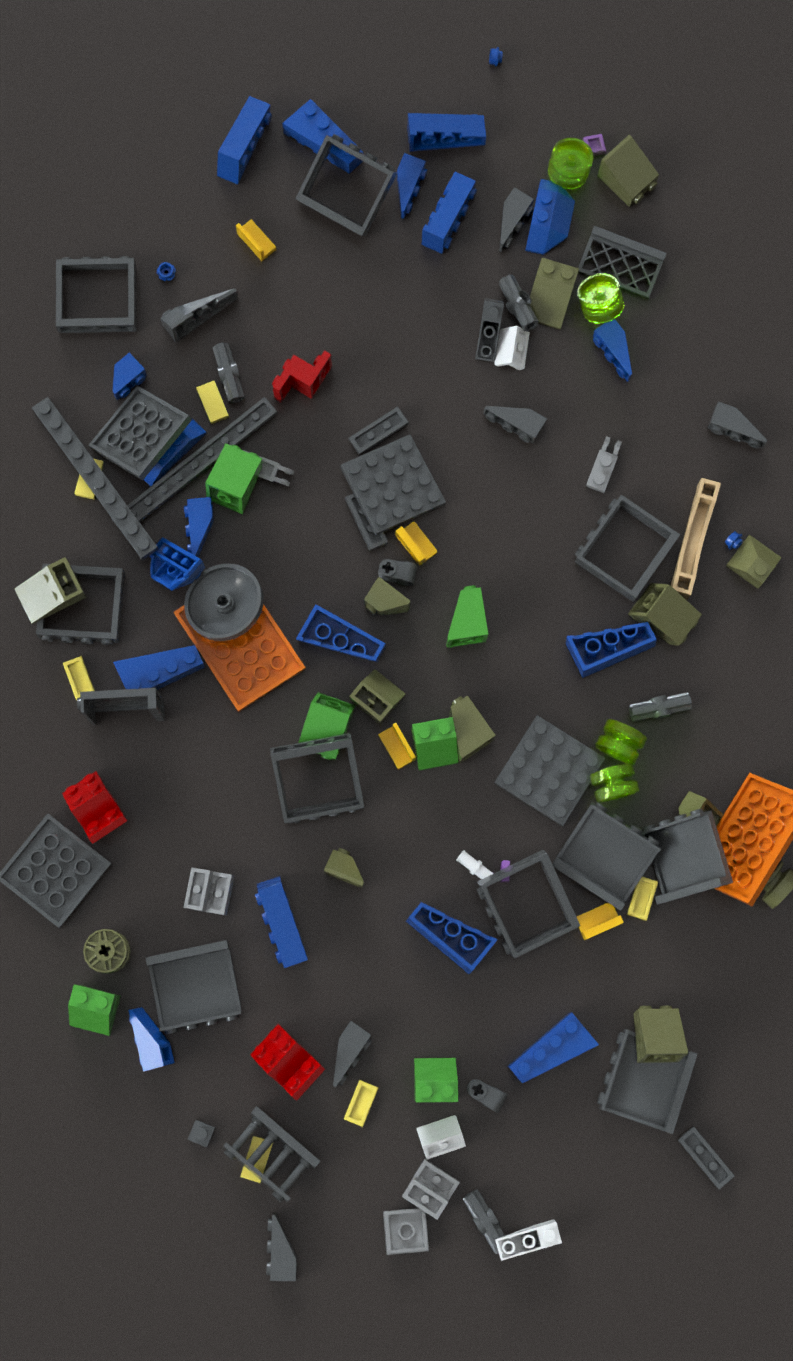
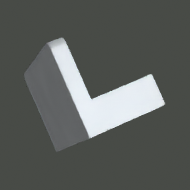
[495,326,530,370]
[417,1115,466,1160]

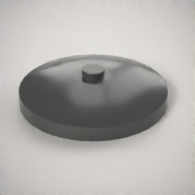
[184,564,264,641]

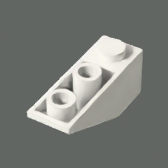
[495,1219,562,1261]

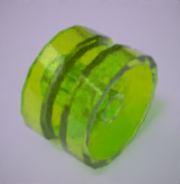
[548,138,593,189]
[577,273,625,324]
[595,719,647,765]
[589,763,640,803]

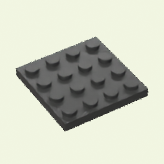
[88,386,192,480]
[340,435,446,536]
[494,715,605,826]
[0,814,112,928]

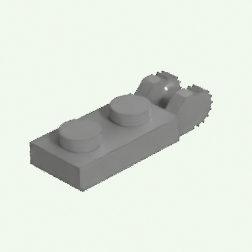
[586,436,622,493]
[243,450,294,487]

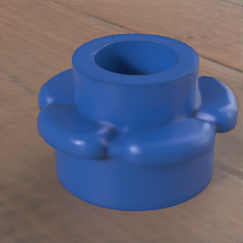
[489,47,503,66]
[157,262,176,281]
[725,531,743,549]

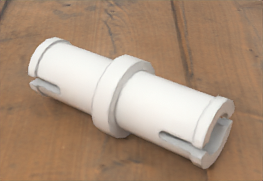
[456,850,494,879]

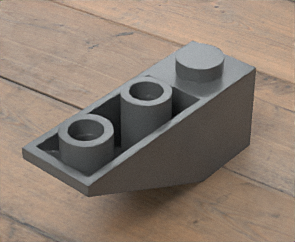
[499,187,534,252]
[475,298,504,362]
[708,401,767,448]
[483,406,547,444]
[333,1021,372,1087]
[266,1213,297,1281]

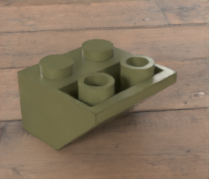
[349,669,406,725]

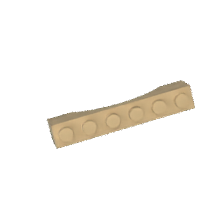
[671,478,721,600]

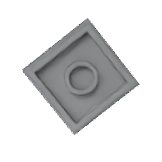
[383,1208,429,1255]

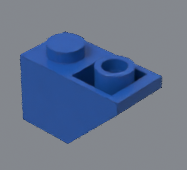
[113,352,147,400]

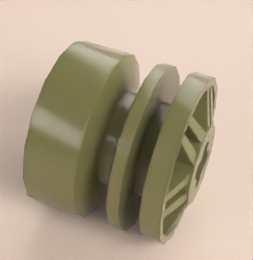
[762,860,793,909]
[83,929,131,974]

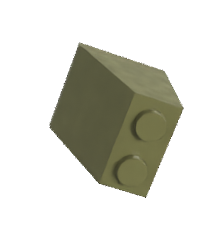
[597,134,659,207]
[628,583,702,646]
[449,696,496,764]
[633,1005,688,1063]

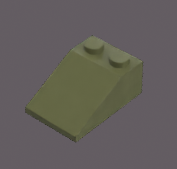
[530,258,579,330]

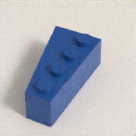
[217,96,272,184]
[282,99,363,174]
[407,113,486,152]
[566,622,657,678]
[255,876,308,968]

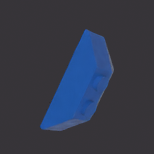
[525,179,575,255]
[143,419,207,487]
[150,537,205,591]

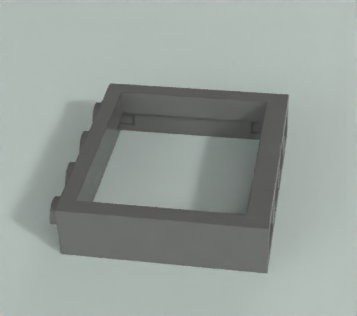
[296,134,397,236]
[56,256,137,333]
[575,495,680,602]
[36,564,125,645]
[270,733,365,824]
[476,850,580,959]

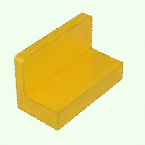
[236,219,277,261]
[395,522,437,566]
[378,723,416,770]
[577,903,624,940]

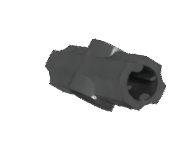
[499,274,538,332]
[212,342,245,403]
[629,692,692,722]
[462,1189,505,1254]

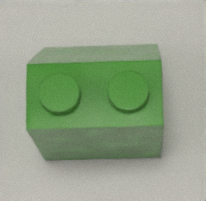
[205,444,262,515]
[446,585,488,648]
[298,692,356,760]
[411,717,458,770]
[68,984,121,1036]
[414,1058,458,1102]

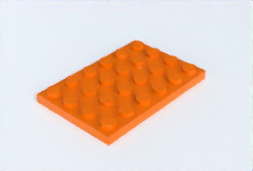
[173,604,306,712]
[714,773,793,906]

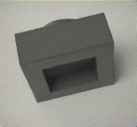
[187,1119,215,1148]

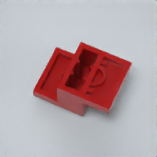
[272,350,332,403]
[62,771,127,844]
[250,1024,325,1101]

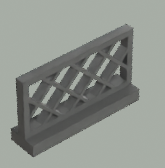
[578,226,667,299]

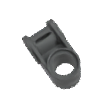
[378,559,417,586]
[467,1079,508,1113]

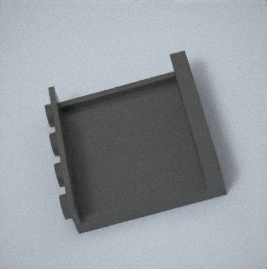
[77,688,165,725]
[552,802,661,911]
[641,809,733,905]
[145,940,243,1035]
[597,1029,698,1134]

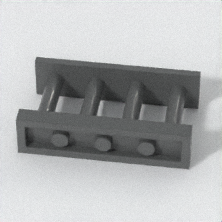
[223,1106,320,1202]

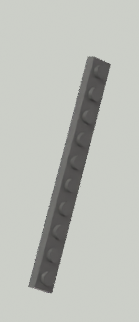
[32,397,158,561]
[111,397,277,530]

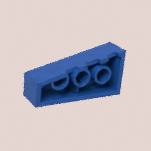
[421,172,477,254]
[296,604,387,663]
[113,645,205,690]
[406,902,498,974]
[507,1012,599,1083]

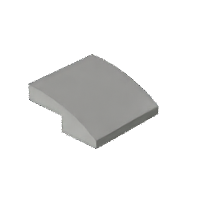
[183,867,235,916]
[402,1159,460,1220]

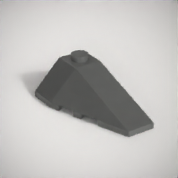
[160,288,238,342]

